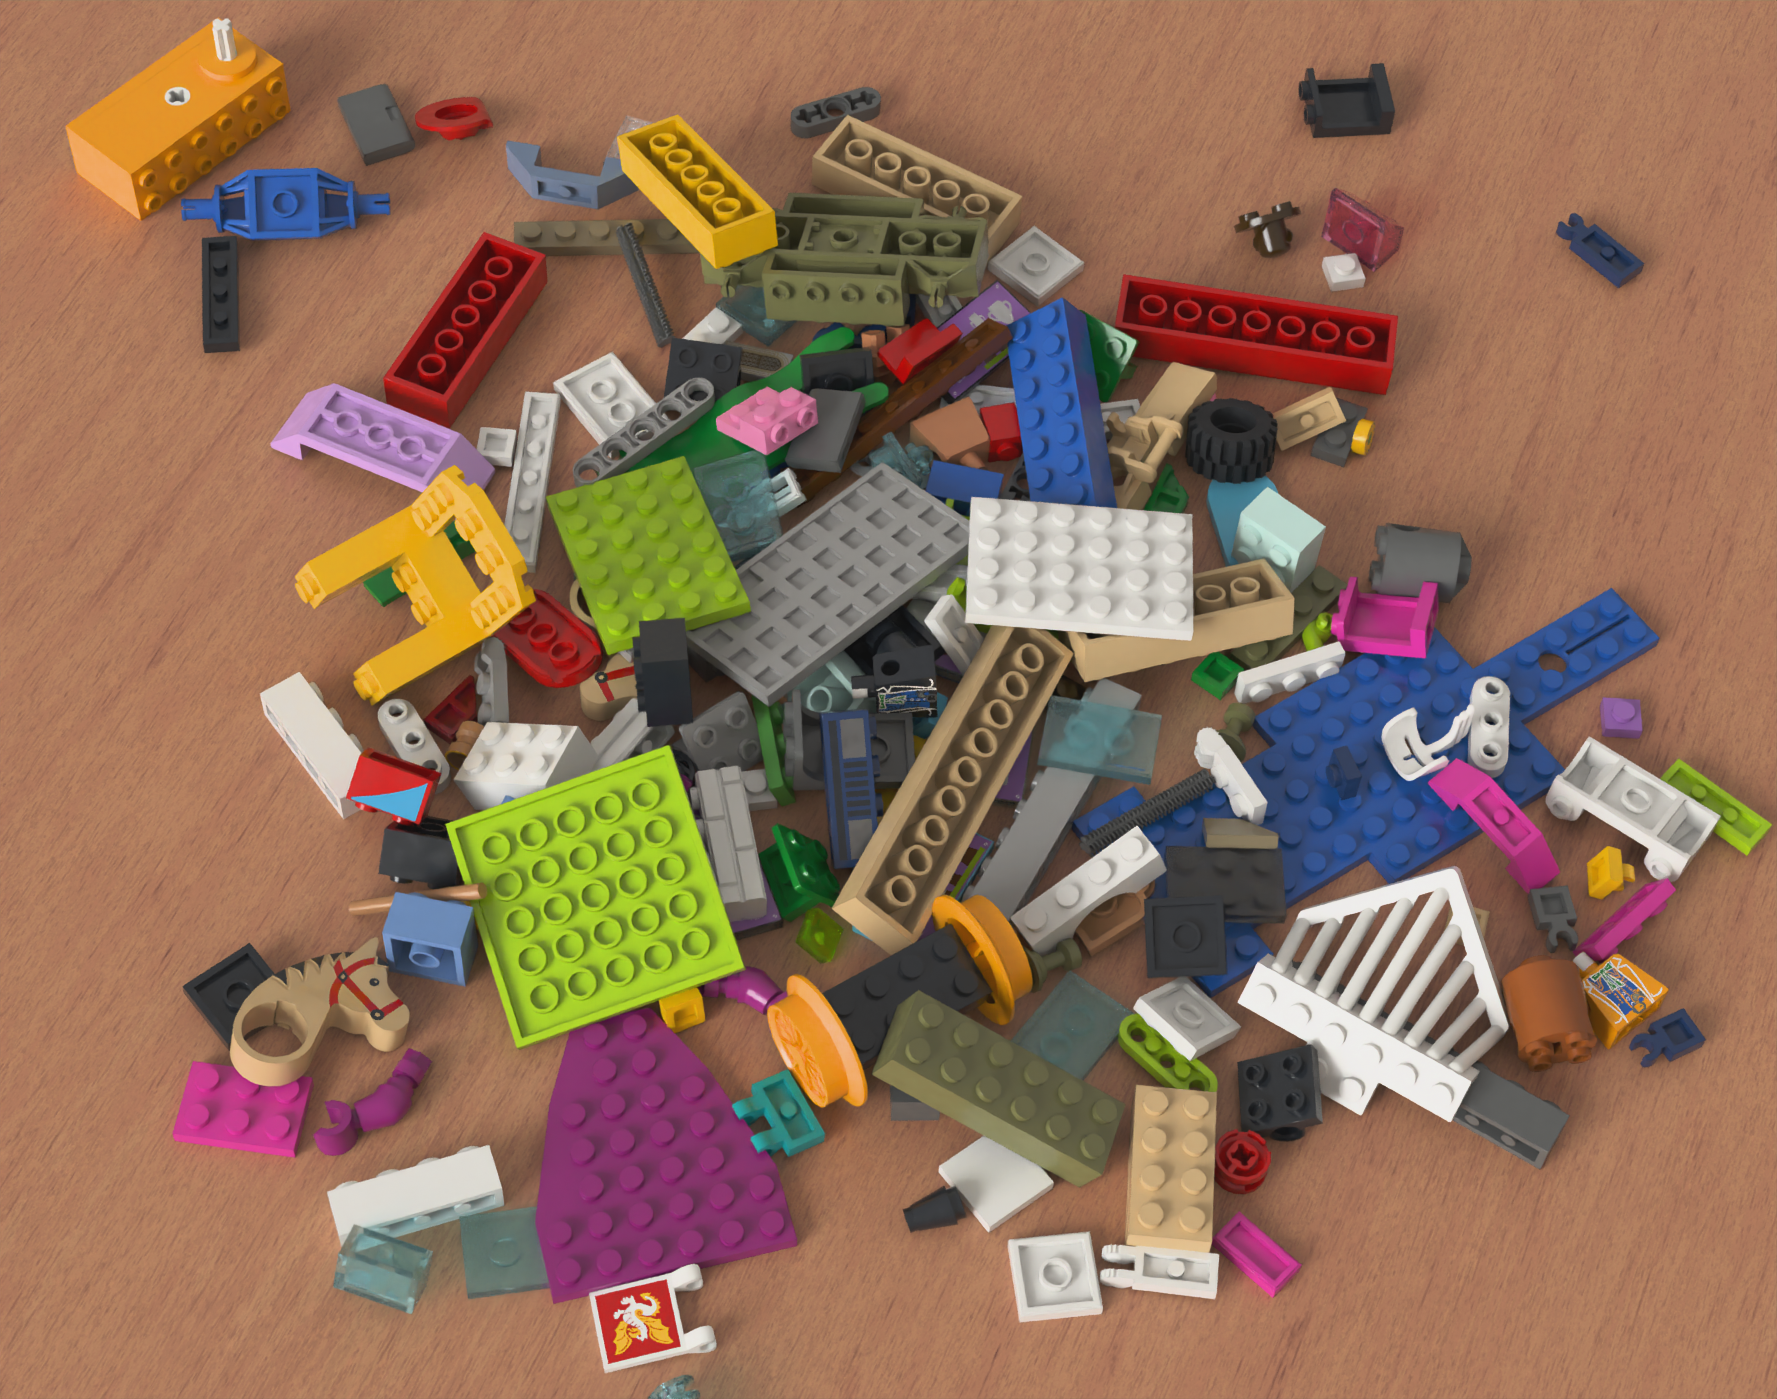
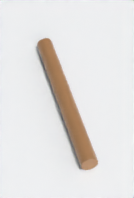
[349,882,487,916]

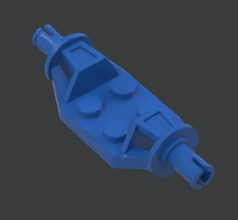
[181,168,391,241]

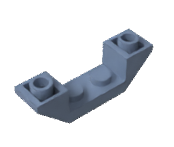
[506,141,639,209]

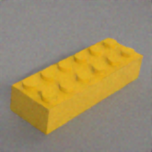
[617,114,778,269]

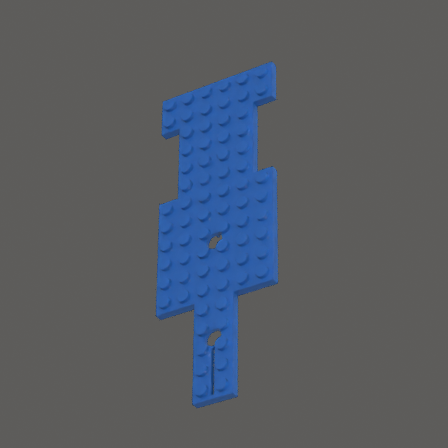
[1072,588,1660,998]

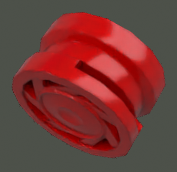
[1214,1129,1271,1194]

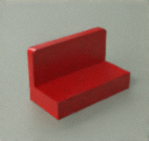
[877,318,963,384]

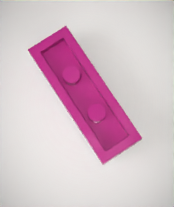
[1573,878,1676,963]

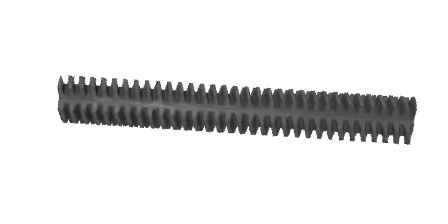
[616,222,675,348]
[1079,769,1216,858]

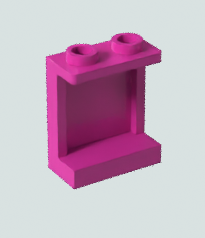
[1331,576,1439,659]

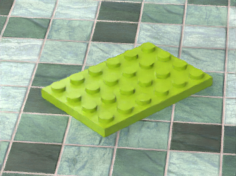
[546,456,751,655]

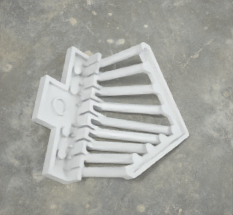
[1238,866,1511,1122]

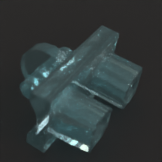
[869,432,934,489]

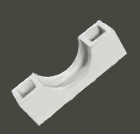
[1010,826,1167,957]

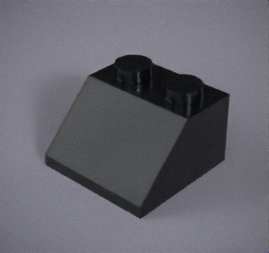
[378,816,463,889]

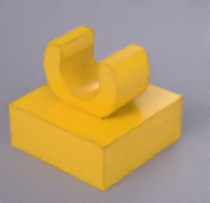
[1587,846,1635,900]
[659,987,706,1033]

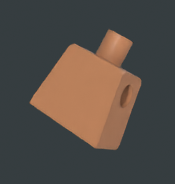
[909,396,990,471]

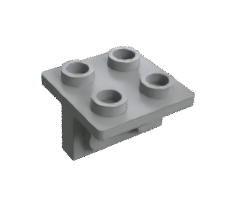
[671,691,763,772]

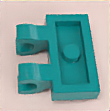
[732,1069,825,1157]

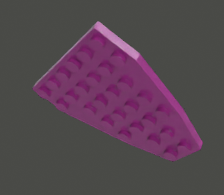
[535,1008,797,1304]

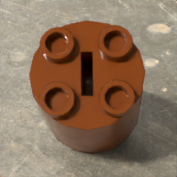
[1500,955,1597,1072]

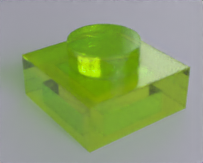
[795,907,844,964]

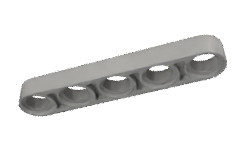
[573,378,715,487]

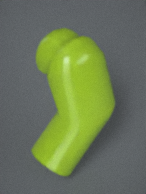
[1302,612,1333,652]

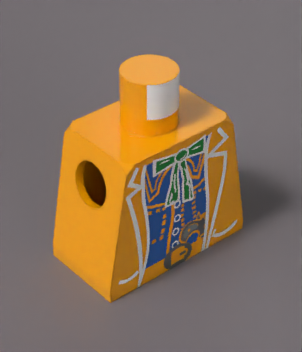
[1572,952,1669,1050]

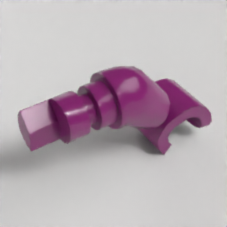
[697,966,787,1034]
[313,1048,432,1156]

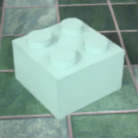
[1231,487,1326,593]

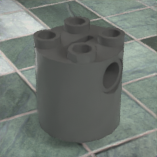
[1369,523,1472,604]

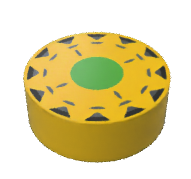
[1351,419,1375,456]

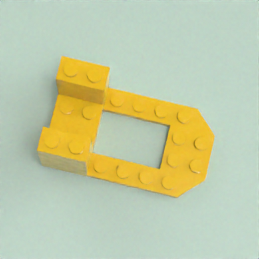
[295,465,536,706]

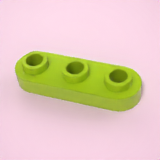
[1118,1013,1218,1092]

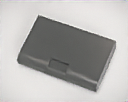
[337,84,415,166]
[785,389,866,473]

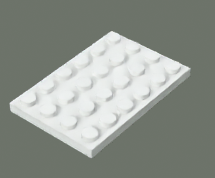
[965,497,1193,641]

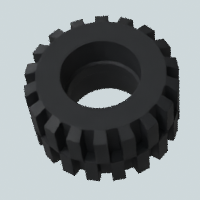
[1185,398,1278,484]

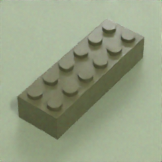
[872,990,1126,1187]

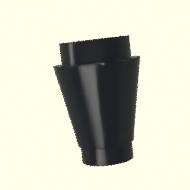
[902,1186,966,1233]

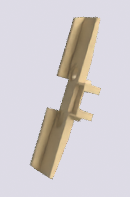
[1106,362,1217,510]

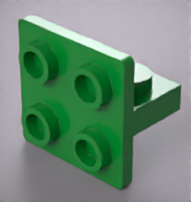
[1080,310,1139,402]
[758,823,840,922]

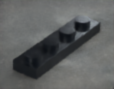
[202,236,240,353]

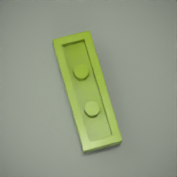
[1660,758,1772,856]

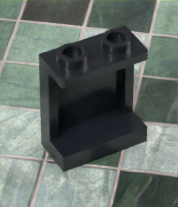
[1298,63,1395,138]

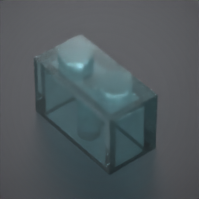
[333,1224,433,1314]

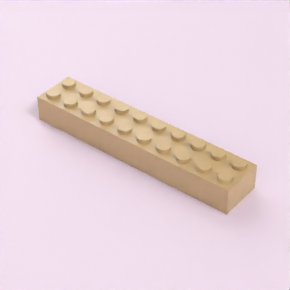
[831,625,1074,955]

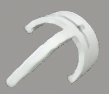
[1381,704,1475,781]

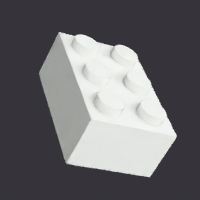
[454,722,599,810]

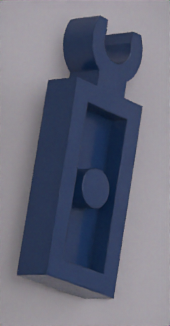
[1556,213,1644,288]

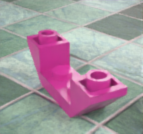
[1428,758,1560,894]

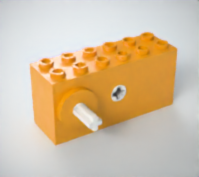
[66,17,291,221]

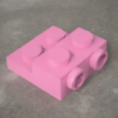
[716,387,818,455]

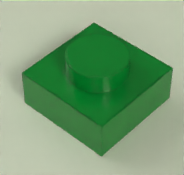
[1191,651,1244,700]

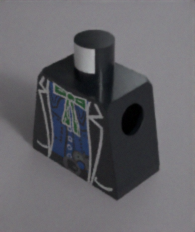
[851,645,938,718]

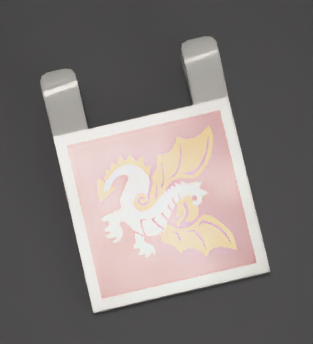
[589,1264,717,1373]

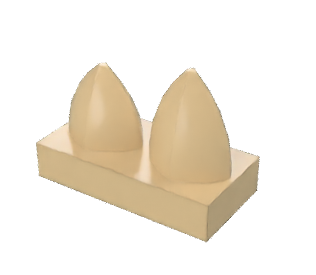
[1272,387,1346,451]

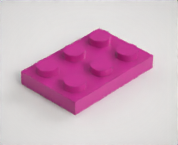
[172,1061,314,1158]

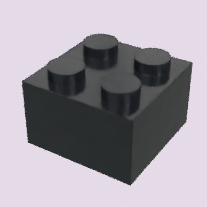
[632,618,693,727]

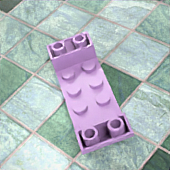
[270,383,495,521]

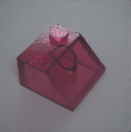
[1321,188,1404,272]

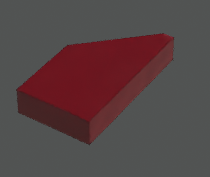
[423,675,478,744]

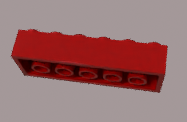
[383,232,548,429]

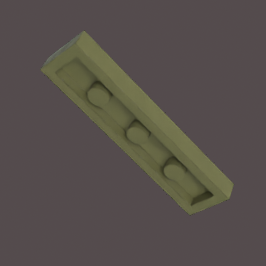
[1229,565,1348,671]

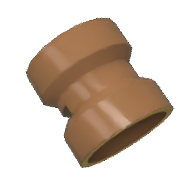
[444,721,485,770]

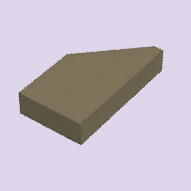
[1202,818,1279,849]

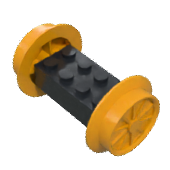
[767,895,1033,1107]

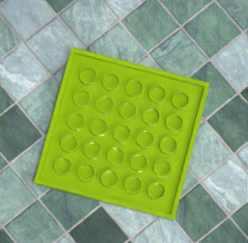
[445,745,746,1050]

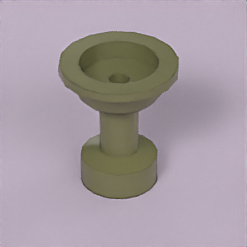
[1216,703,1255,762]
[1023,938,1082,993]

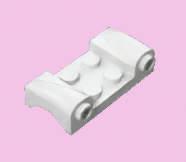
[1545,736,1721,882]

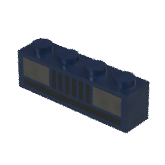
[818,709,883,869]

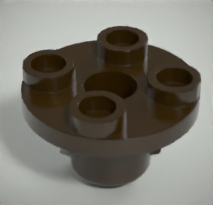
[1234,201,1301,258]

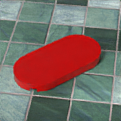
[492,589,603,688]

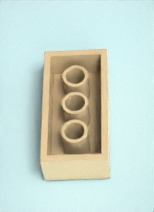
[1124,1085,1217,1253]

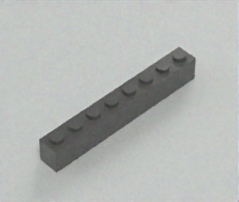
[1292,960,1570,1170]

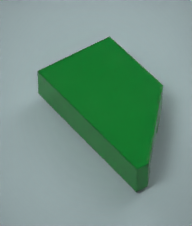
[1144,463,1189,513]

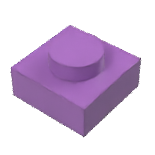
[1600,697,1643,739]

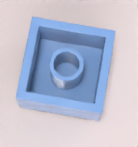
[382,892,478,987]

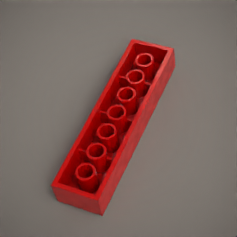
[1115,274,1398,395]

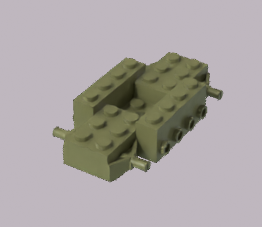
[700,193,989,327]

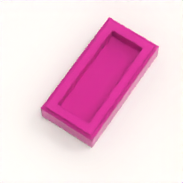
[1211,1211,1302,1298]

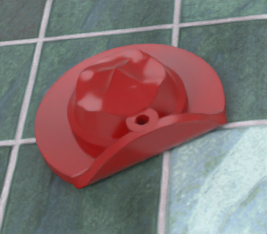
[415,97,493,140]

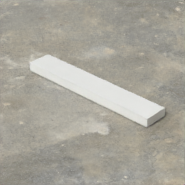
[504,391,561,573]

